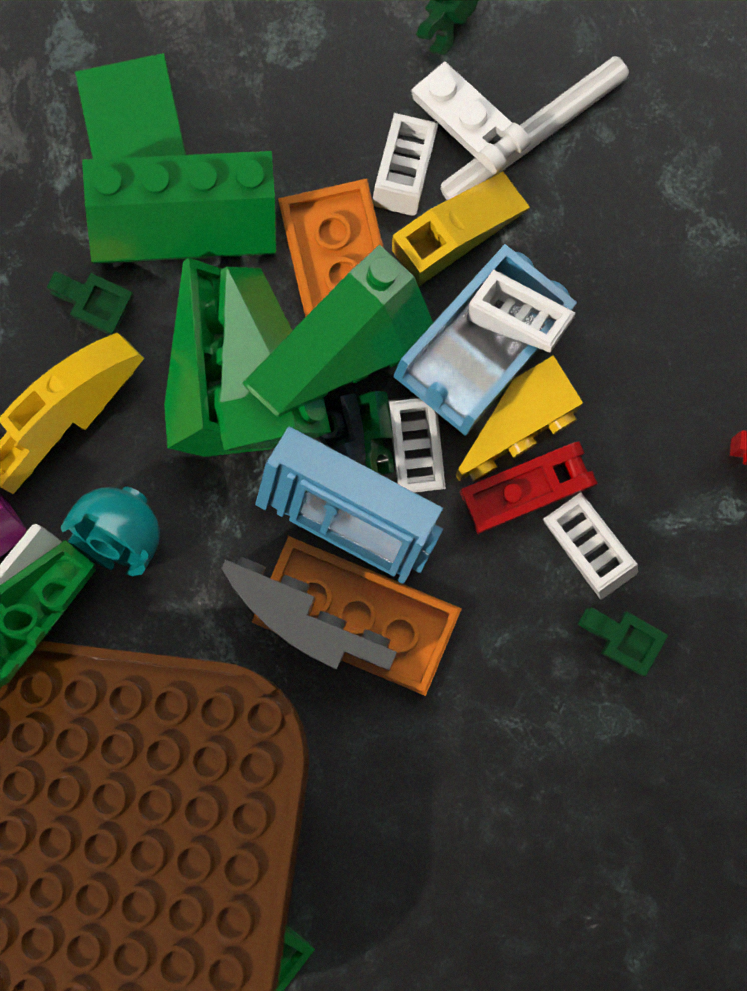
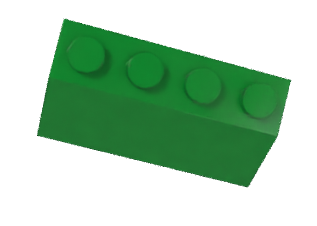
[82,151,276,264]

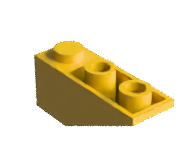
[392,172,530,286]
[456,355,583,482]

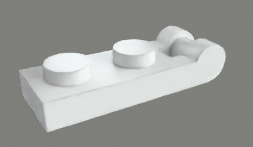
[411,62,531,174]

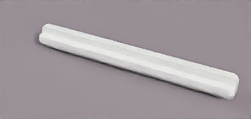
[440,56,629,200]

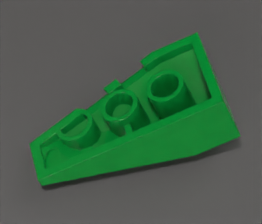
[242,245,433,417]
[164,258,272,457]
[214,267,331,451]
[0,540,96,688]

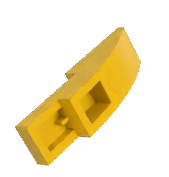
[0,333,145,494]

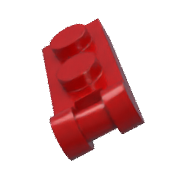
[460,441,598,534]

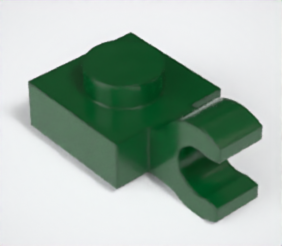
[416,0,479,55]
[47,271,134,335]
[356,391,394,476]
[577,607,668,677]

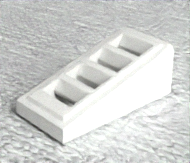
[372,113,438,216]
[468,270,575,352]
[388,396,446,493]
[543,492,638,599]

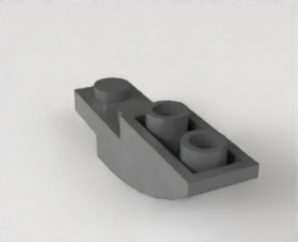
[221,556,397,671]

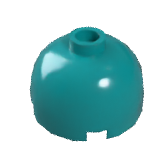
[61,487,160,576]

